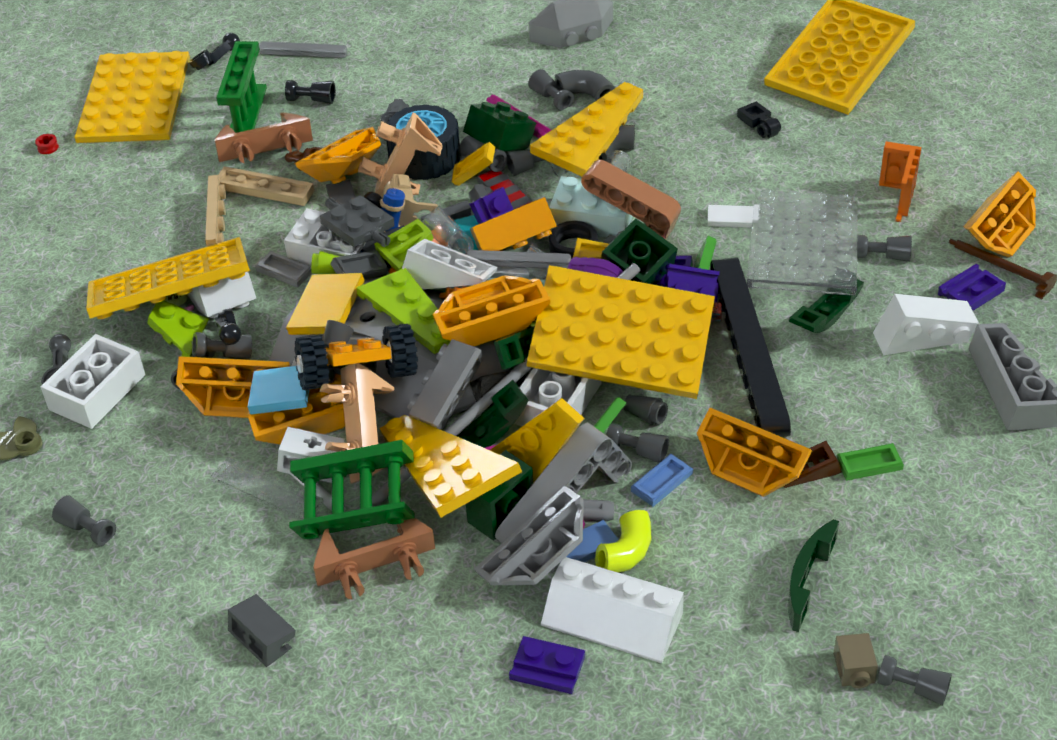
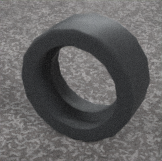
[549,221,598,259]

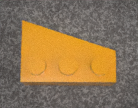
[470,197,557,251]

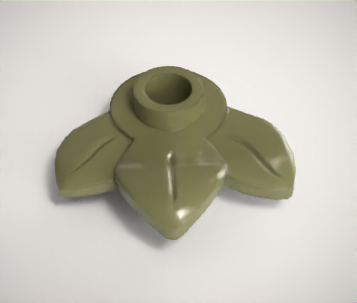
[0,416,43,460]

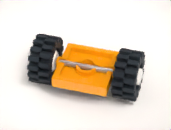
[294,324,418,390]

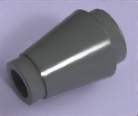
[624,394,668,425]

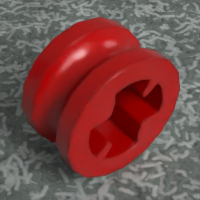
[35,134,59,155]

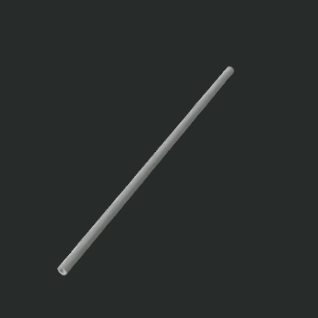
[356,263,640,510]

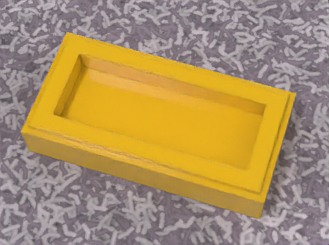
[452,142,495,185]

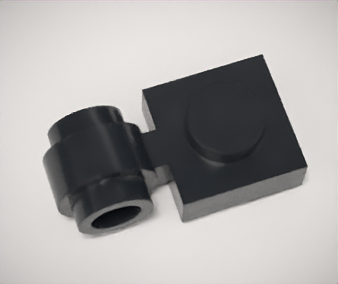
[737,101,781,138]

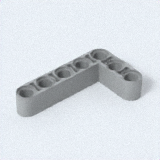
[495,423,632,543]

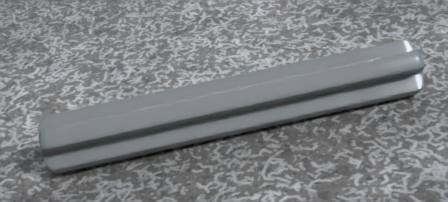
[259,41,347,58]
[467,250,571,269]

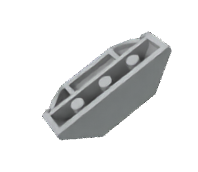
[529,0,613,48]
[474,486,584,586]

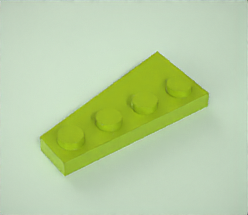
[356,268,451,354]

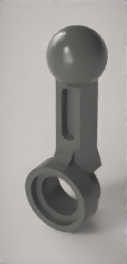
[41,334,71,385]

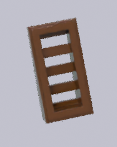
[783,441,842,488]

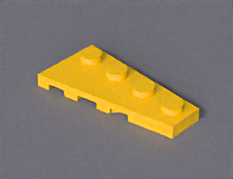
[490,398,585,483]

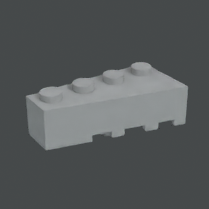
[968,323,1057,430]

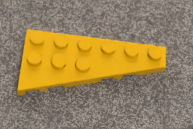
[530,82,643,177]
[379,414,522,518]

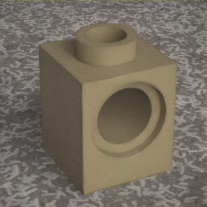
[833,633,878,688]

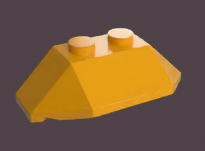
[295,127,381,184]
[963,171,1036,257]
[433,275,550,346]
[176,356,290,418]
[247,374,345,445]
[697,408,812,497]

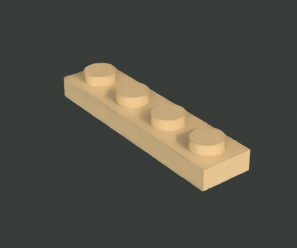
[218,166,315,206]
[205,175,226,246]

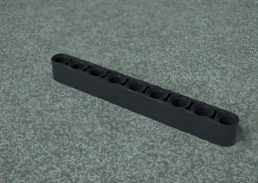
[710,257,791,437]

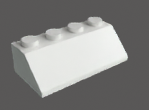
[541,557,684,664]

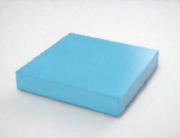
[248,366,309,415]

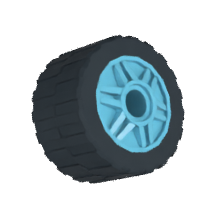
[386,104,461,180]

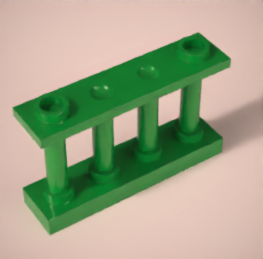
[216,41,267,133]
[289,440,415,540]

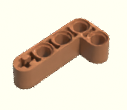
[581,160,681,239]

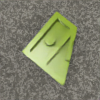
[374,219,434,271]
[147,300,209,357]

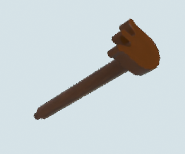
[949,239,1057,300]

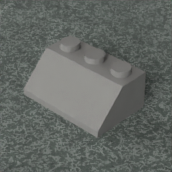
[407,339,483,430]

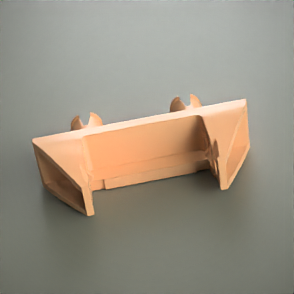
[358,112,442,197]
[320,363,394,484]

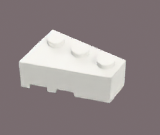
[873,294,979,355]

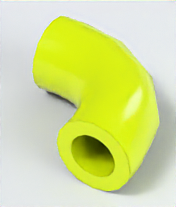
[595,510,652,573]

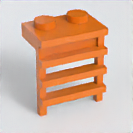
[879,141,922,222]

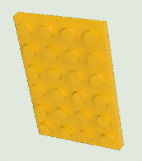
[764,0,915,115]
[74,51,190,143]
[86,237,250,319]
[527,265,715,399]

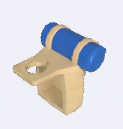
[380,174,438,232]

